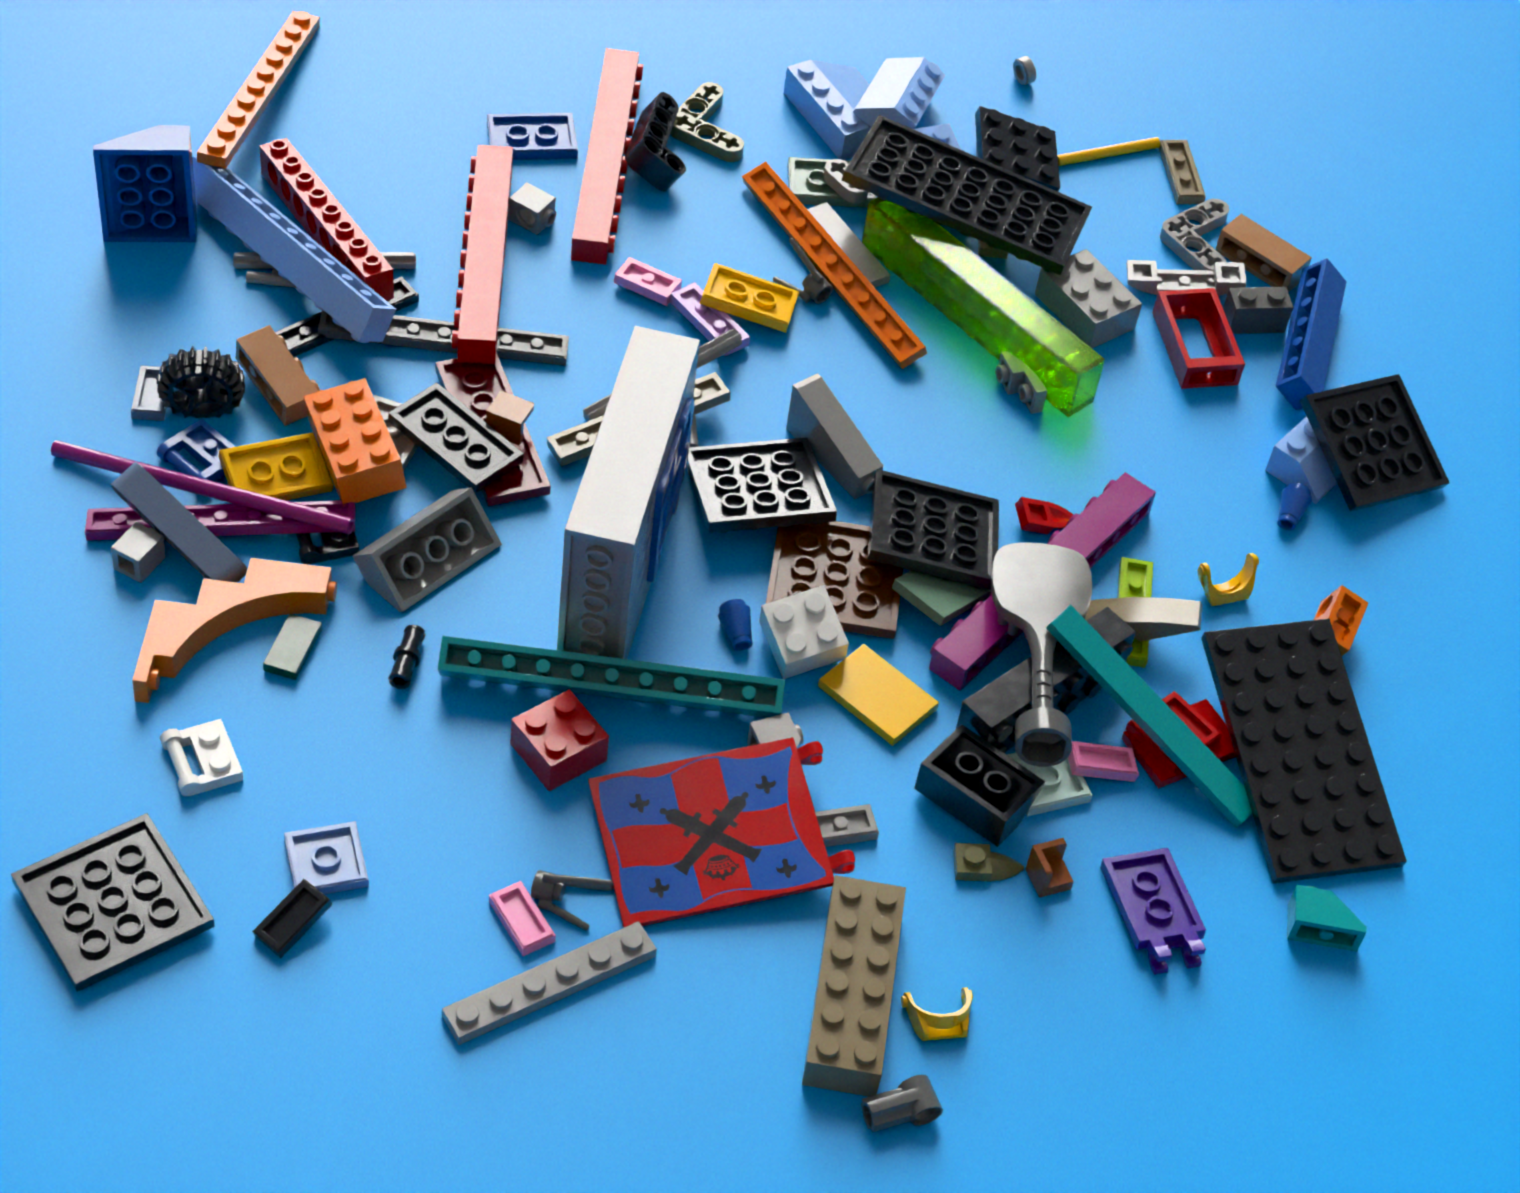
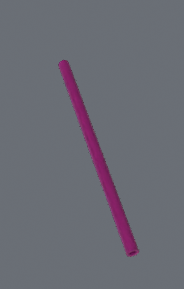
[51,440,355,534]

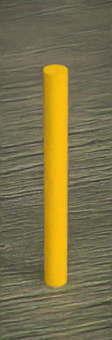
[1057,137,1160,166]

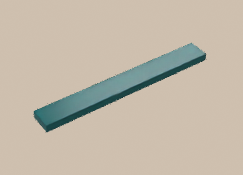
[1046,604,1252,828]

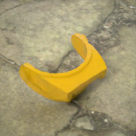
[1197,553,1259,606]
[901,987,973,1041]

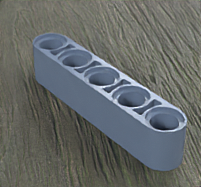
[110,462,248,583]

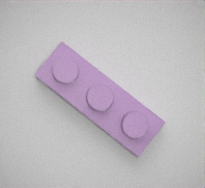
[670,282,750,357]

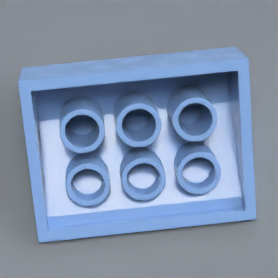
[784,60,871,160]

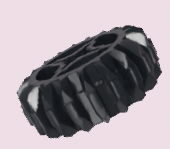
[157,346,245,418]

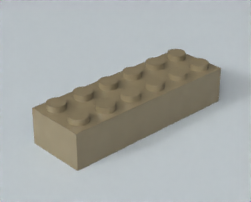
[802,875,906,1097]

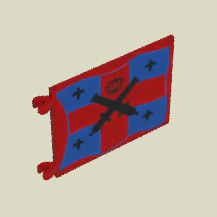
[588,737,855,928]

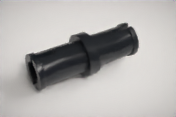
[388,625,426,689]

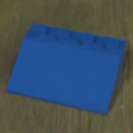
[93,125,197,242]

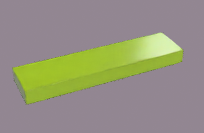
[1117,557,1153,668]

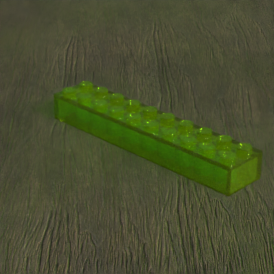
[862,197,1105,417]

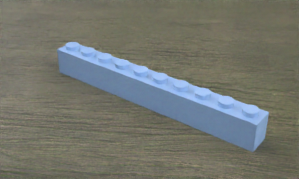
[193,156,396,344]

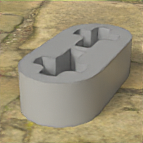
[823,159,868,204]

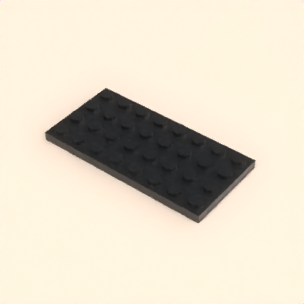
[842,115,1092,276]
[1201,619,1407,884]

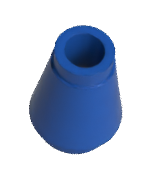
[1277,483,1312,530]
[718,599,753,651]

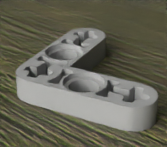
[1159,199,1230,271]

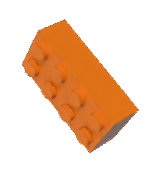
[303,378,407,507]

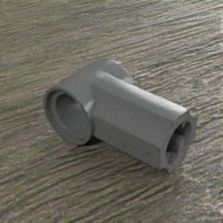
[861,1075,943,1132]

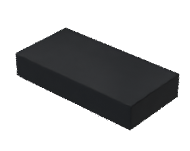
[252,879,332,958]

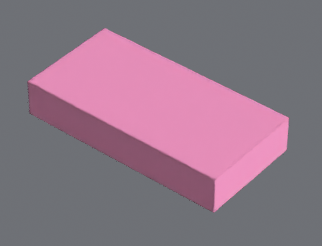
[1068,741,1139,782]
[488,881,556,956]

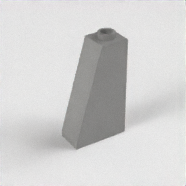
[786,373,884,499]

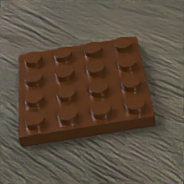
[766,521,904,639]

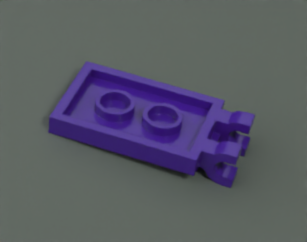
[1100,848,1206,975]

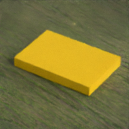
[700,263,799,333]
[218,432,334,501]
[818,644,939,746]

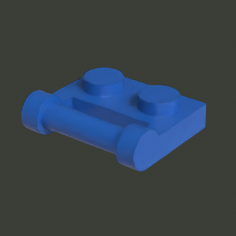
[157,418,236,482]

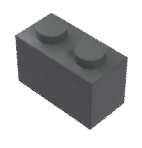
[1223,287,1293,334]

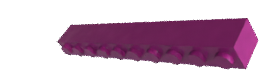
[929,472,1156,691]

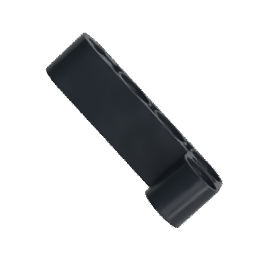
[625,92,686,192]

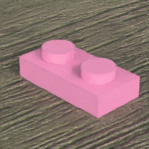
[614,257,682,306]

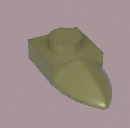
[953,843,1024,882]

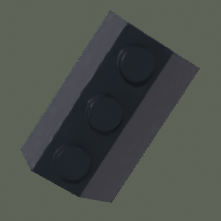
[914,724,1045,847]

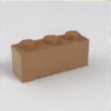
[1215,214,1312,292]
[235,325,320,426]

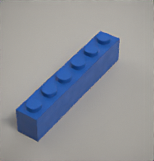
[1276,258,1347,410]

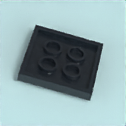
[975,106,1060,192]

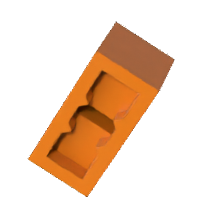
[1313,585,1368,656]

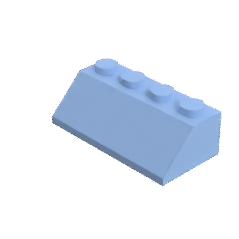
[853,57,945,129]
[1265,384,1345,504]

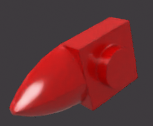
[1015,497,1073,534]

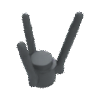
[773,238,833,304]
[531,870,614,931]

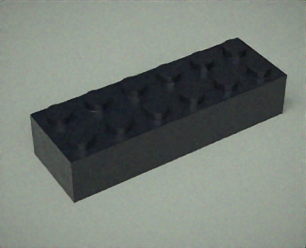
[956,606,1136,754]

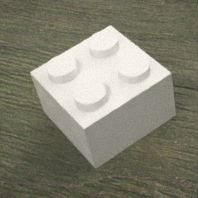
[759,585,849,679]

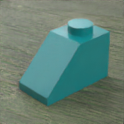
[1287,885,1366,952]

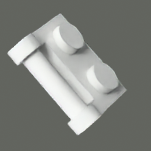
[159,719,243,796]

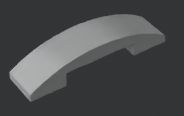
[1126,260,1246,296]

